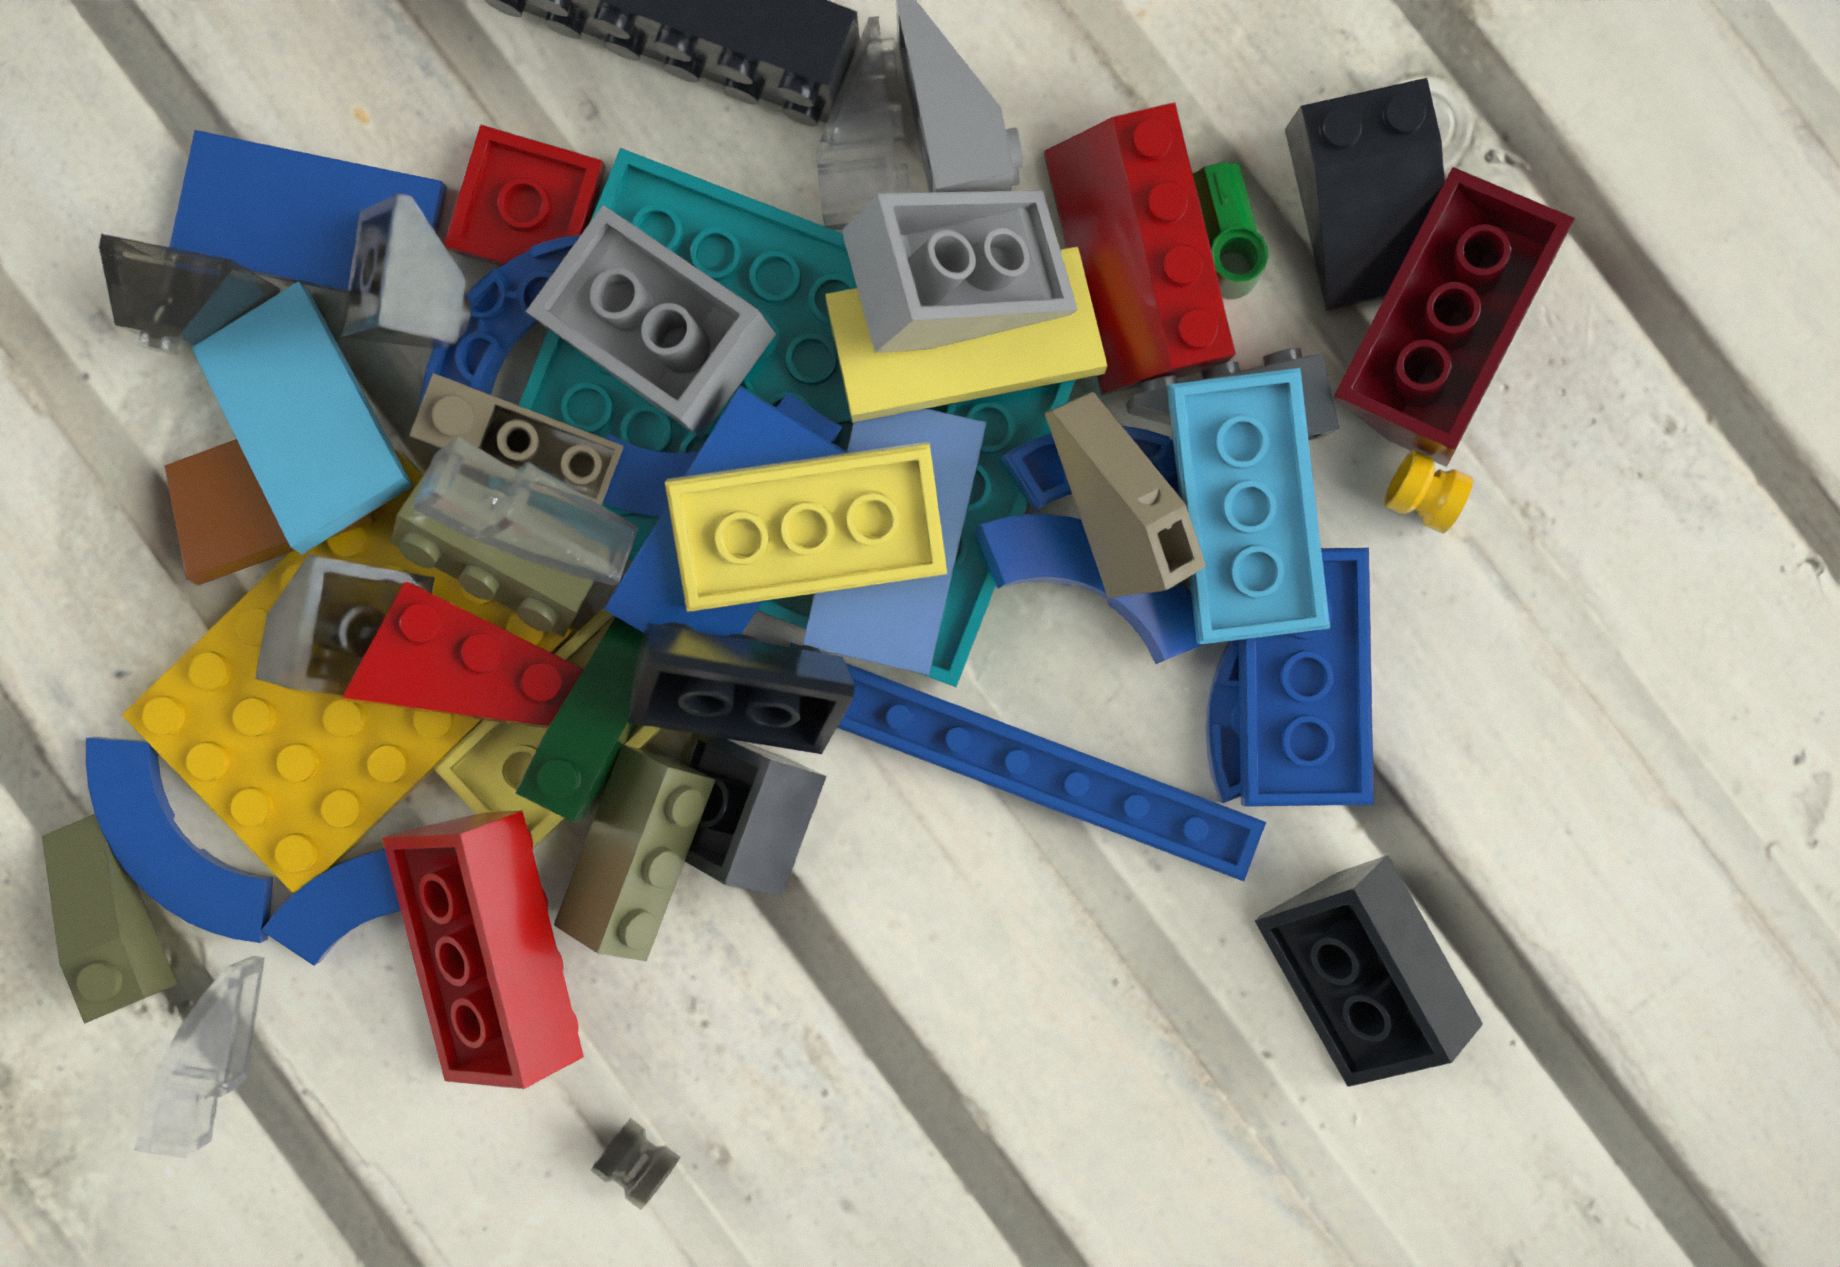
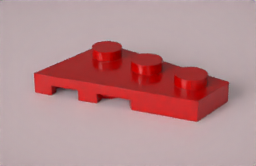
[342,581,583,729]

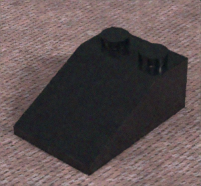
[1285,78,1445,311]

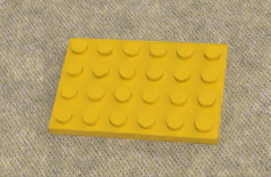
[122,450,577,894]

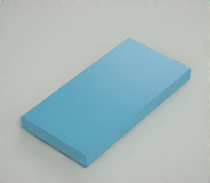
[191,281,413,554]
[1167,368,1330,644]

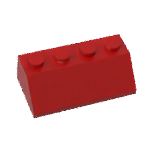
[1044,102,1236,396]
[382,810,584,1089]

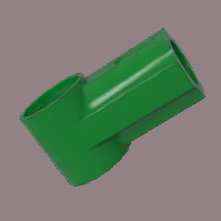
[1193,161,1269,299]

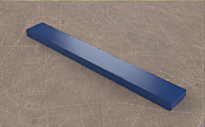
[790,642,1266,881]

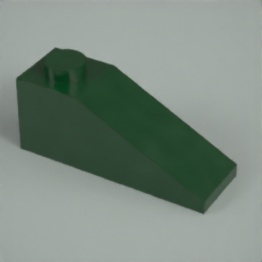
[515,617,644,823]

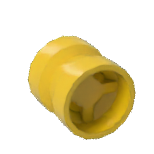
[1384,450,1473,534]

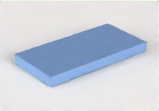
[803,409,987,675]

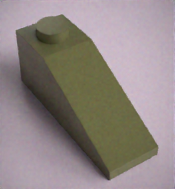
[42,814,177,1024]

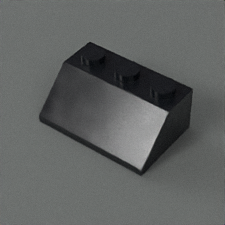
[628,622,855,754]
[1255,855,1483,1087]

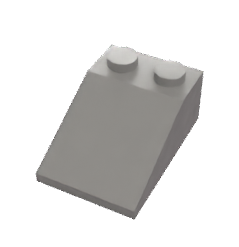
[896,0,1023,192]
[842,190,1078,353]
[526,205,776,439]

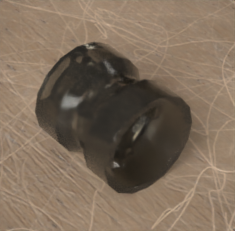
[590,1117,680,1210]

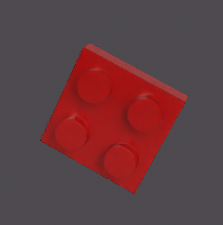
[443,124,606,266]

